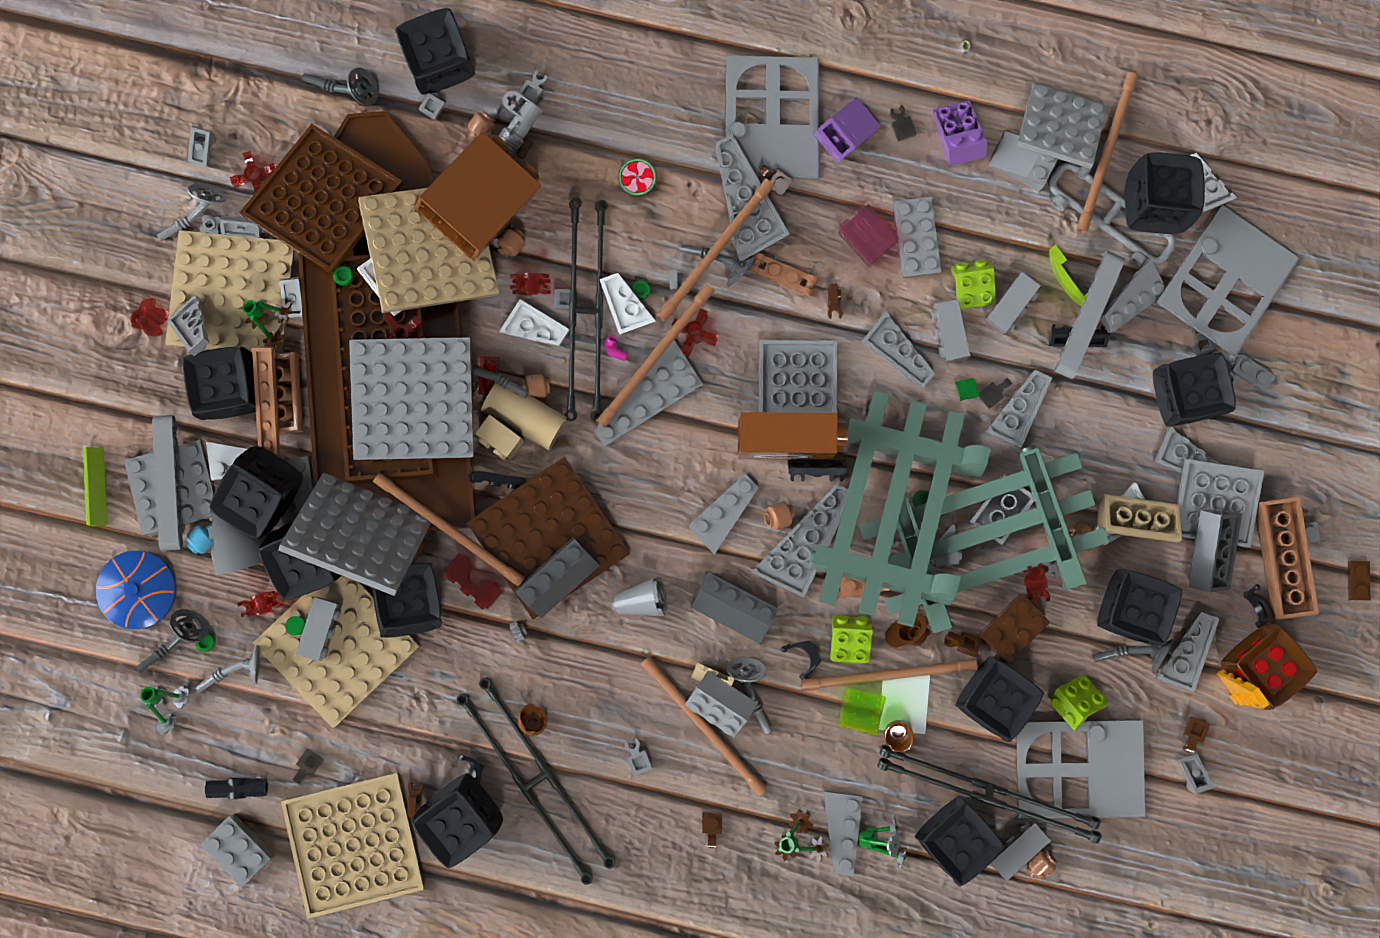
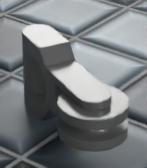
[1188,325,1216,356]

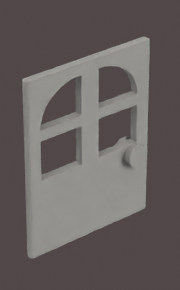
[726,55,820,179]
[1156,205,1299,356]
[1016,720,1145,819]

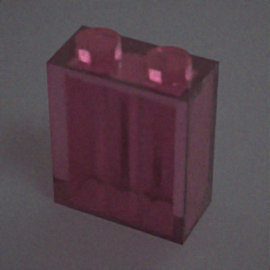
[838,204,899,267]

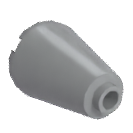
[611,577,667,616]

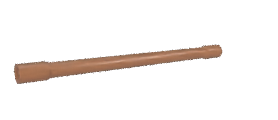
[1076,72,1138,233]
[657,179,774,322]
[596,284,715,428]
[373,472,525,586]
[640,656,768,796]
[800,659,977,691]

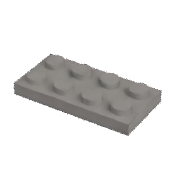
[892,197,941,278]

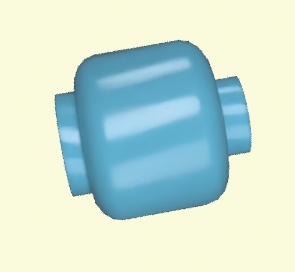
[186,525,214,554]

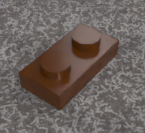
[1348,561,1371,600]

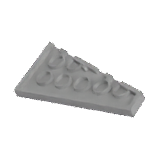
[715,134,790,263]
[594,340,703,447]
[751,484,848,598]

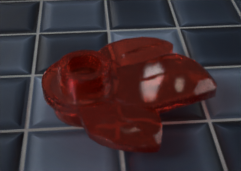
[130,298,169,337]

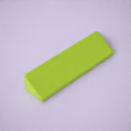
[83,447,107,526]

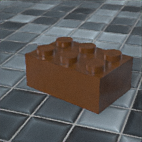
[977,594,1050,664]

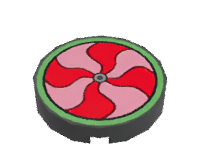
[618,158,657,198]

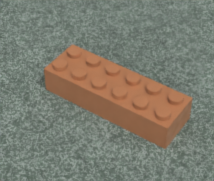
[1256,497,1319,619]

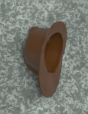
[885,614,931,648]

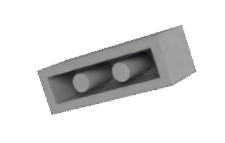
[985,272,1041,334]
[931,299,970,363]
[296,597,341,661]
[990,821,1051,881]

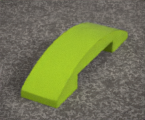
[1049,245,1087,307]

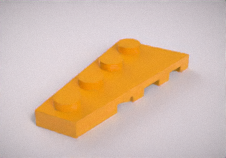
[1217,669,1270,709]

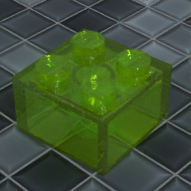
[836,687,886,736]

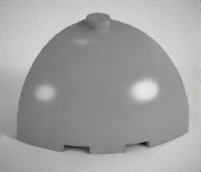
[209,512,268,576]

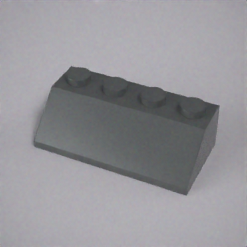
[1189,510,1242,593]
[515,536,600,618]
[691,573,779,644]

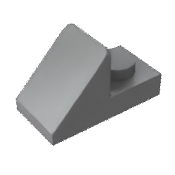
[188,126,216,167]
[1179,754,1214,794]

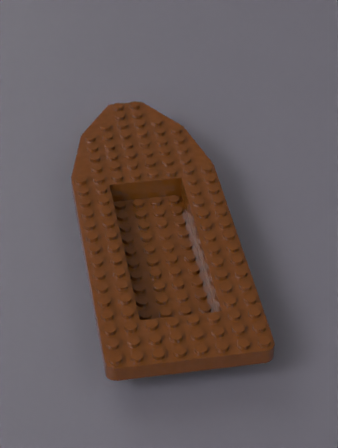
[298,111,476,532]

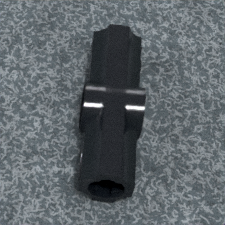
[205,778,268,799]

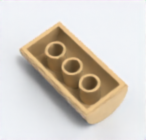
[481,383,567,451]
[1097,494,1182,543]

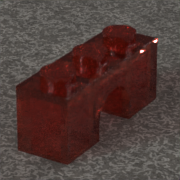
[444,553,505,610]

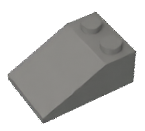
[988,131,1058,192]
[970,474,1034,545]

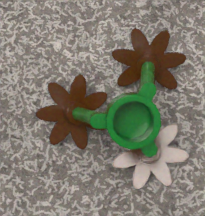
[242,299,293,348]
[774,810,829,862]

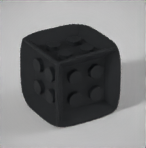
[395,8,475,95]
[1125,152,1205,234]
[182,347,256,420]
[1153,352,1236,427]
[209,446,303,539]
[259,521,342,600]
[372,563,442,638]
[1097,569,1182,646]
[955,656,1044,742]
[412,773,503,868]
[915,796,1005,887]

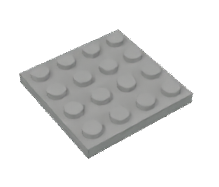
[1017,83,1107,169]
[759,340,837,413]
[124,440,215,536]
[1177,458,1264,548]

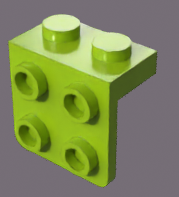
[951,259,996,309]
[830,615,873,663]
[1049,675,1109,731]

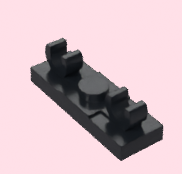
[1048,324,1110,347]
[788,460,848,482]

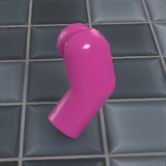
[605,335,628,362]

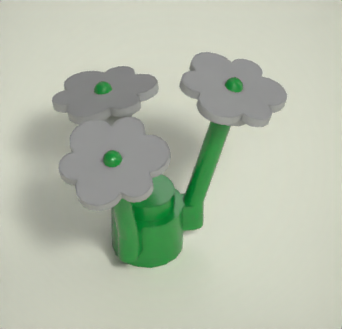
[140,686,190,735]
[859,816,908,869]

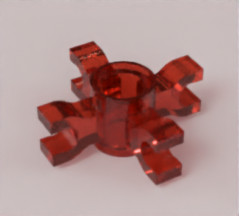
[230,151,277,193]
[510,273,551,296]
[672,308,718,356]
[383,312,423,339]
[1023,563,1050,604]
[237,591,285,617]

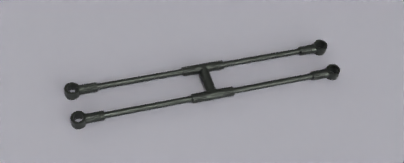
[564,197,608,423]
[457,678,615,885]
[877,745,1102,844]

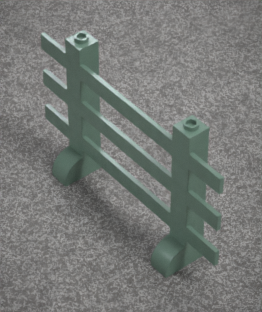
[809,391,991,627]
[859,446,1109,634]

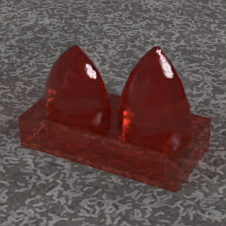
[478,356,500,396]

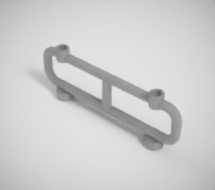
[1049,162,1176,268]

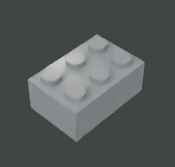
[685,671,758,737]
[200,814,275,888]

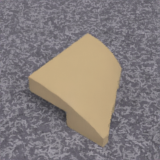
[691,663,734,686]

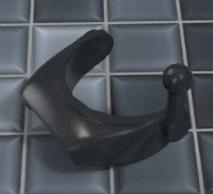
[1243,584,1275,628]
[781,640,822,679]
[458,755,484,783]

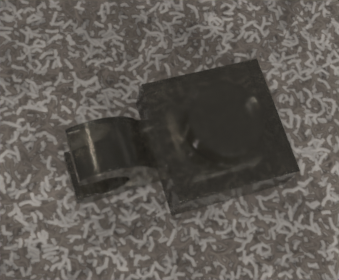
[979,378,1012,410]
[293,748,324,784]

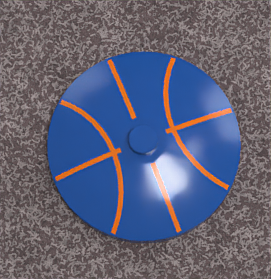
[96,551,177,629]

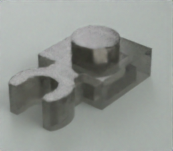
[890,105,917,142]

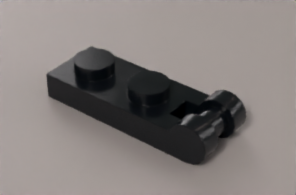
[468,471,527,489]

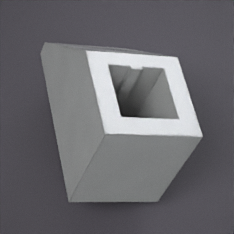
[932,525,962,567]

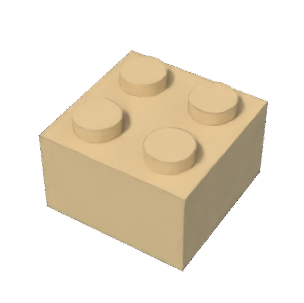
[475,415,524,460]

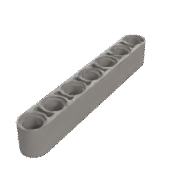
[1054,250,1125,379]
[152,415,183,551]

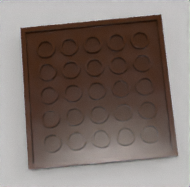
[240,124,404,274]
[466,456,630,619]

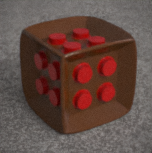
[1220,624,1317,710]

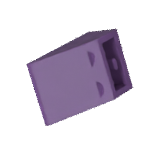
[813,97,881,163]
[933,100,987,166]

